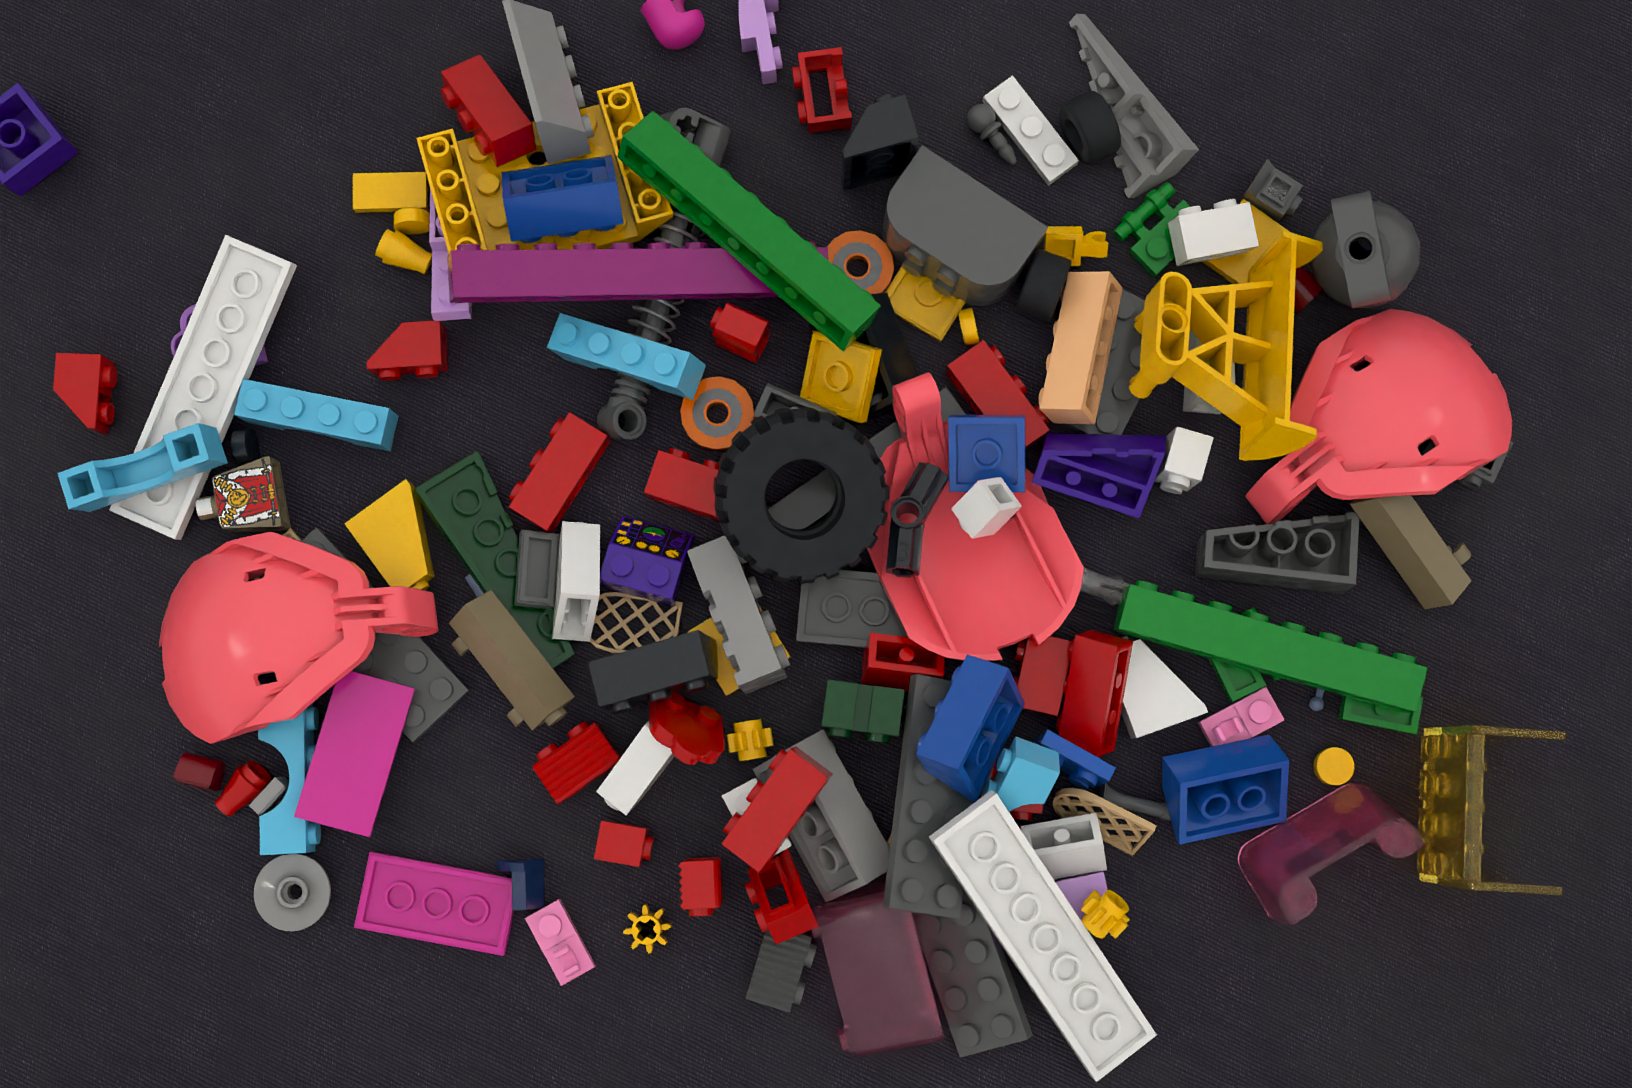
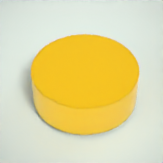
[393,207,430,235]
[958,308,980,346]
[1313,747,1354,785]

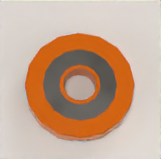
[827,230,894,294]
[680,376,755,451]

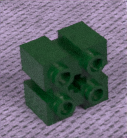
[821,680,905,744]

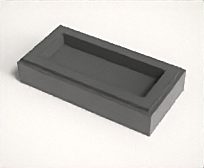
[514,530,559,610]

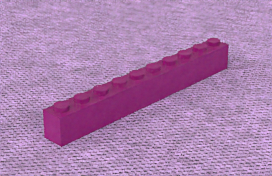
[447,241,828,303]

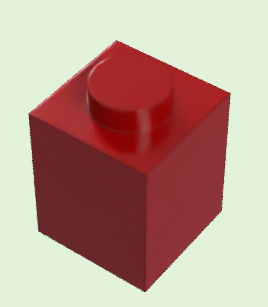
[594,820,654,867]

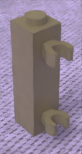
[1350,495,1471,609]
[449,590,575,731]

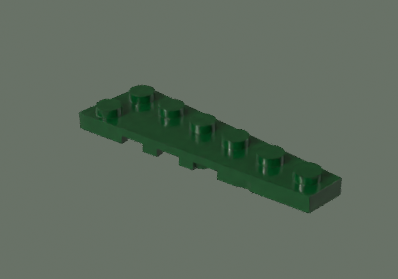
[413,451,575,669]

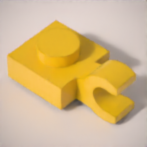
[1043,226,1108,266]

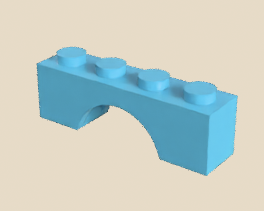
[547,313,706,400]
[234,379,399,452]
[58,423,228,512]
[258,703,321,855]
[981,736,1060,812]

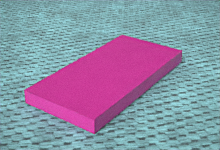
[294,671,415,837]
[354,851,514,956]

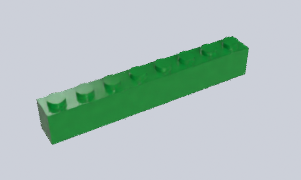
[617,111,881,352]
[1112,580,1427,713]

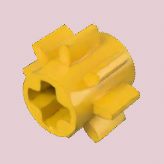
[727,719,774,761]
[1081,890,1130,939]
[623,904,672,954]

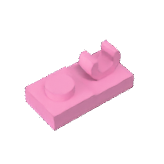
[1198,687,1284,747]
[525,899,596,986]

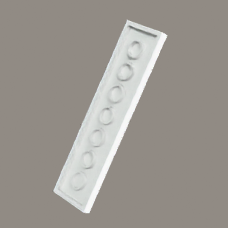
[109,235,297,540]
[929,790,1157,1082]

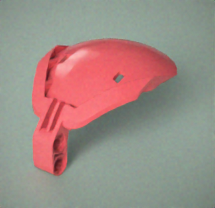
[1245,309,1512,524]
[866,372,1084,661]
[159,532,439,744]

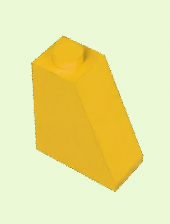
[344,479,435,591]

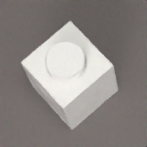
[951,477,1022,539]

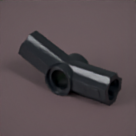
[886,462,949,578]

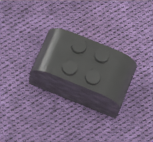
[882,145,1048,306]

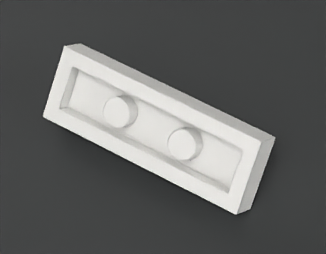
[983,75,1079,186]

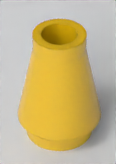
[375,229,432,275]

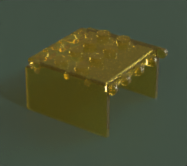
[1417,725,1566,895]

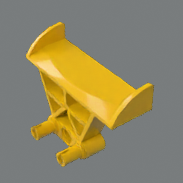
[1129,230,1323,461]

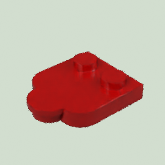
[648,692,725,765]

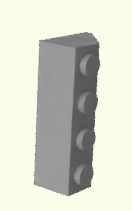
[502,0,594,164]
[752,730,890,902]

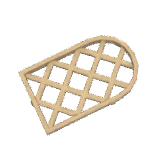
[590,592,683,654]
[1052,788,1157,856]

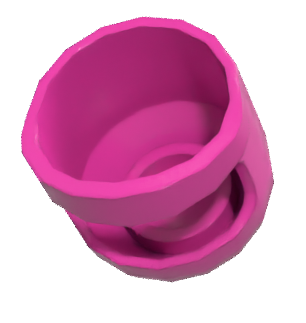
[640,0,705,50]

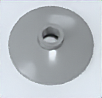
[254,854,331,931]

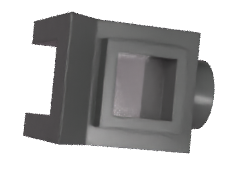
[1240,159,1303,223]

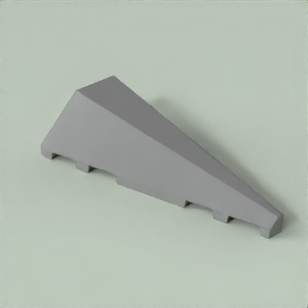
[1069,13,1199,198]

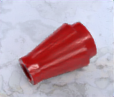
[215,760,271,816]

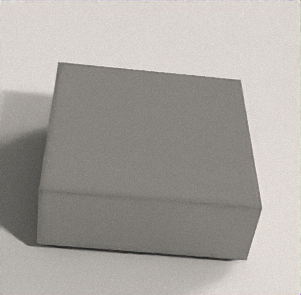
[249,777,289,815]

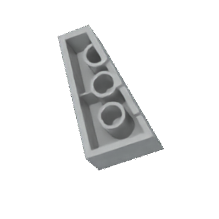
[687,535,790,694]

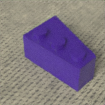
[1032,433,1166,518]

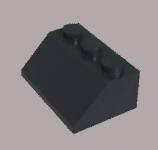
[841,94,918,191]
[809,293,918,426]
[588,630,718,714]

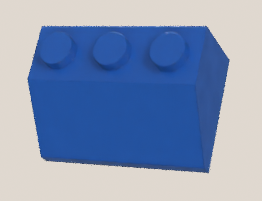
[501,155,624,243]
[916,654,1025,802]
[1162,734,1289,845]

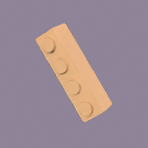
[1039,271,1123,425]

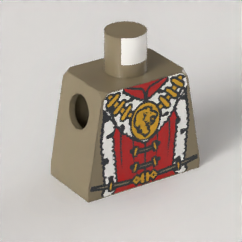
[196,456,291,533]

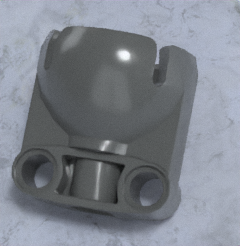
[1310,190,1420,309]

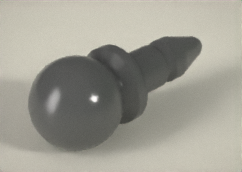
[967,104,1017,165]

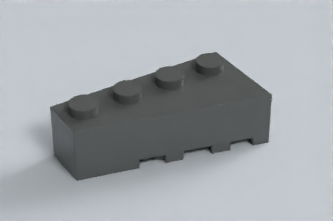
[1195,512,1359,594]

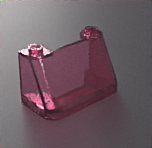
[1238,783,1426,925]
[812,887,944,1058]

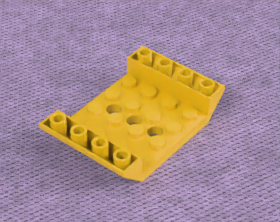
[417,82,673,253]

